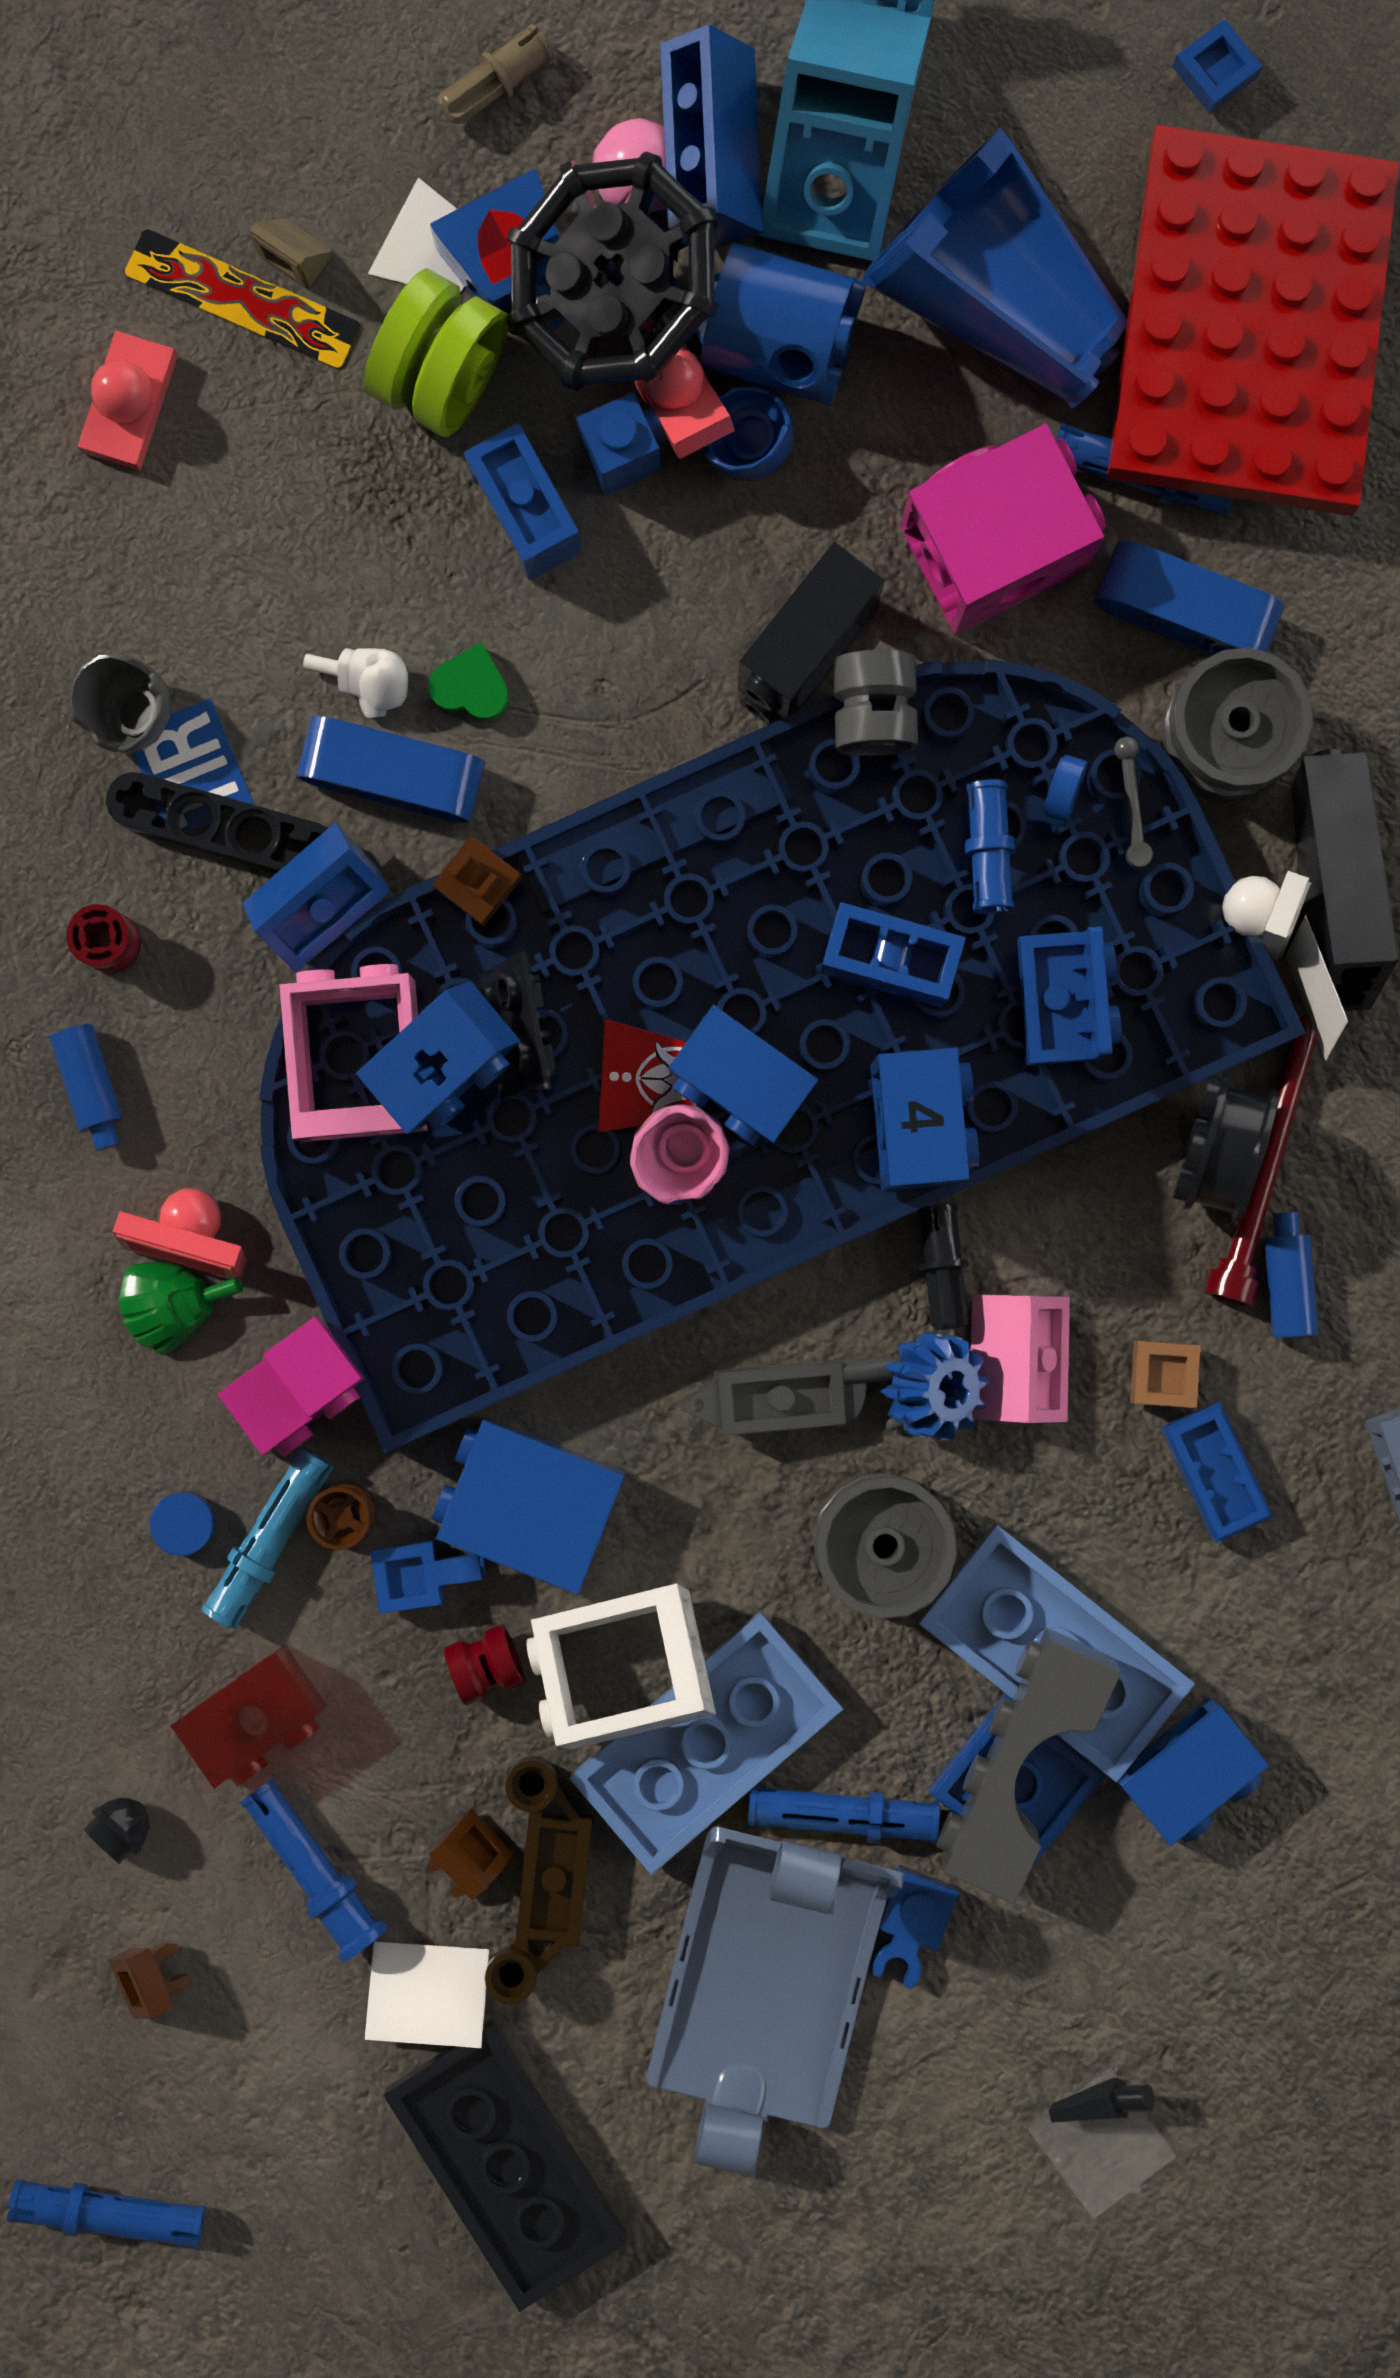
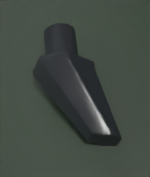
[1049,2078,1155,2123]

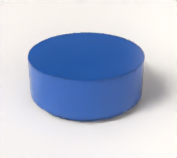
[1043,754,1088,822]
[150,1491,216,1556]

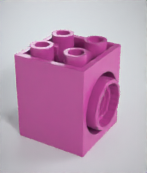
[900,423,1106,636]

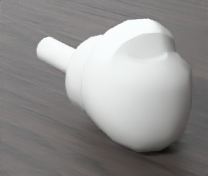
[303,648,408,718]

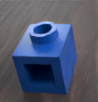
[576,392,666,496]

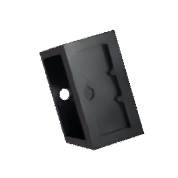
[738,541,885,724]

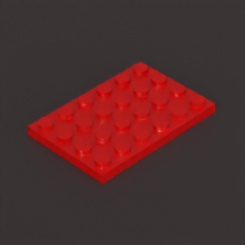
[1106,125,1399,516]

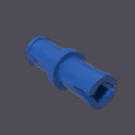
[965,779,1016,914]

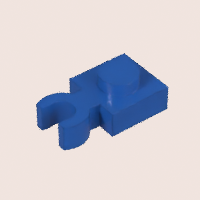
[871,1865,959,1989]

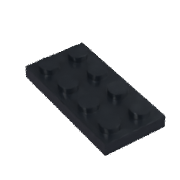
[383,2020,627,2312]

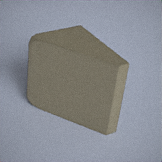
[249,218,332,288]

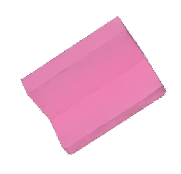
[971,1295,1070,1423]

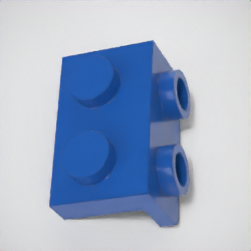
[1017,926,1121,1066]

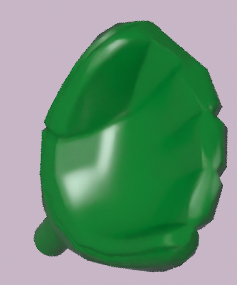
[118,1262,244,1355]

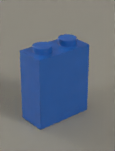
[432,1417,626,1595]

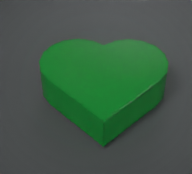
[428,642,509,723]

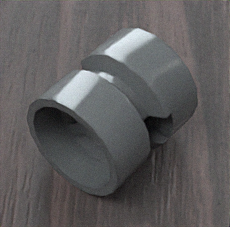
[833,650,918,756]

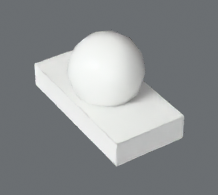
[1222,871,1311,961]

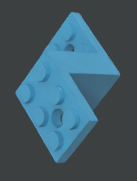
[758,0,935,261]

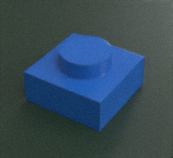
[1172,19,1263,114]

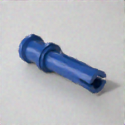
[239,1778,388,1964]

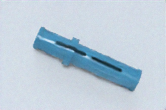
[201,1446,335,1630]

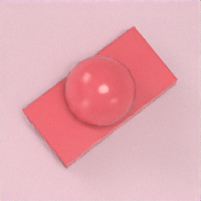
[77,330,178,471]
[633,344,735,459]
[113,1188,247,1280]

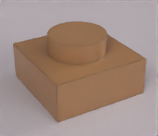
[1130,1341,1201,1408]

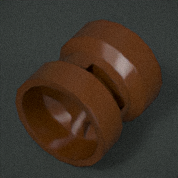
[306,1482,377,1550]

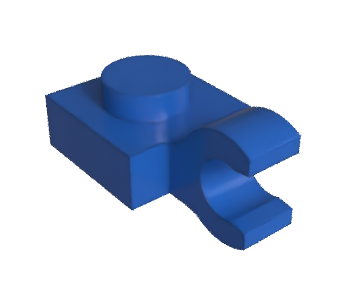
[370,1540,487,1614]

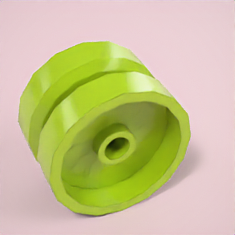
[363,268,509,438]

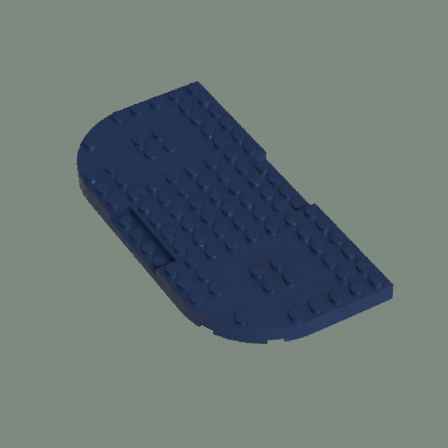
[260,659,1306,1453]

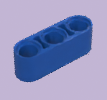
[1094,541,1284,655]
[296,716,486,824]

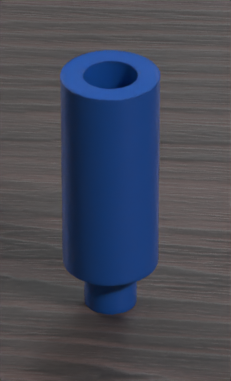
[49,1024,123,1151]
[1264,1212,1318,1338]

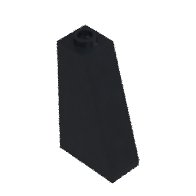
[1292,749,1398,1011]

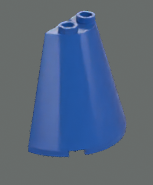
[862,128,1127,408]

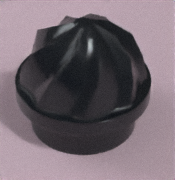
[83,1798,150,1864]

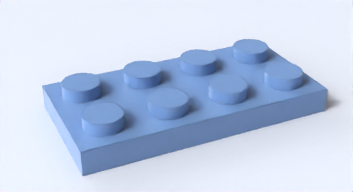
[917,1523,1195,1783]
[569,1610,843,1875]

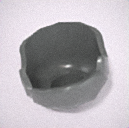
[69,653,171,754]

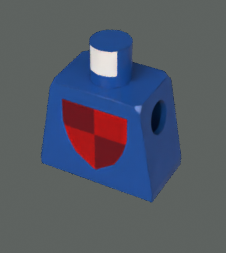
[430,169,565,331]

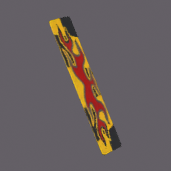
[125,229,360,368]

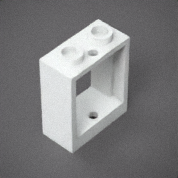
[527,1583,716,1750]

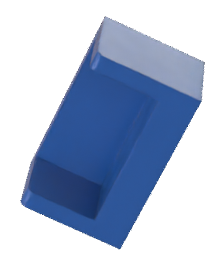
[463,422,582,580]
[242,822,390,973]

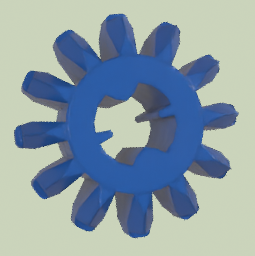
[880,1332,991,1441]

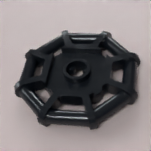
[506,151,719,391]

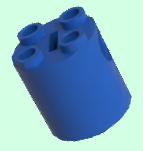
[696,243,867,406]

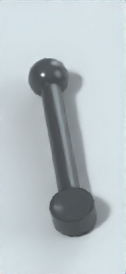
[1114,737,1153,869]

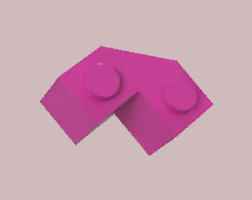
[217,1316,365,1457]

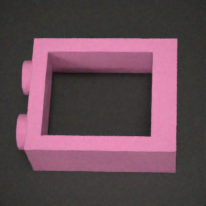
[279,964,428,1142]

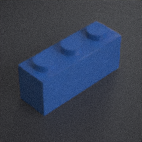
[660,24,763,249]

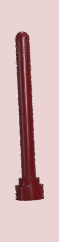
[1204,1015,1317,1307]

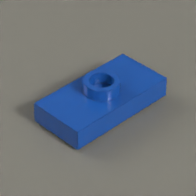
[1159,1401,1273,1543]

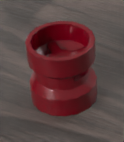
[66,904,142,974]
[444,1624,526,1706]

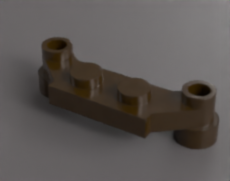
[485,1756,593,2005]

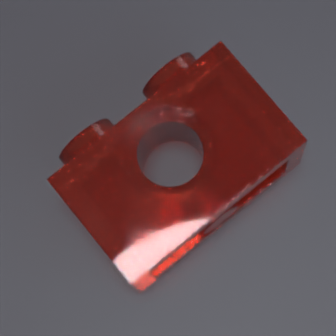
[171,1644,327,1789]

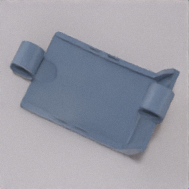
[646,1826,905,2178]

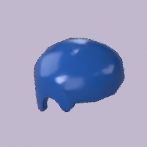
[703,385,793,481]

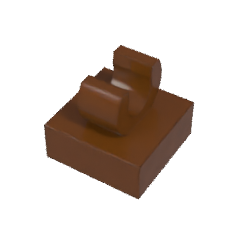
[432,835,522,927]
[427,1809,514,1901]
[108,1943,192,2019]

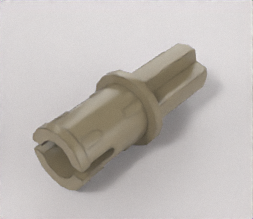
[438,24,554,124]

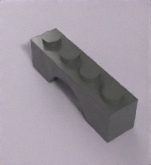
[936,1627,1121,1905]

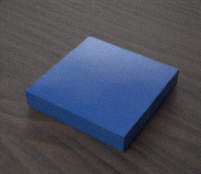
[928,1693,1106,1869]

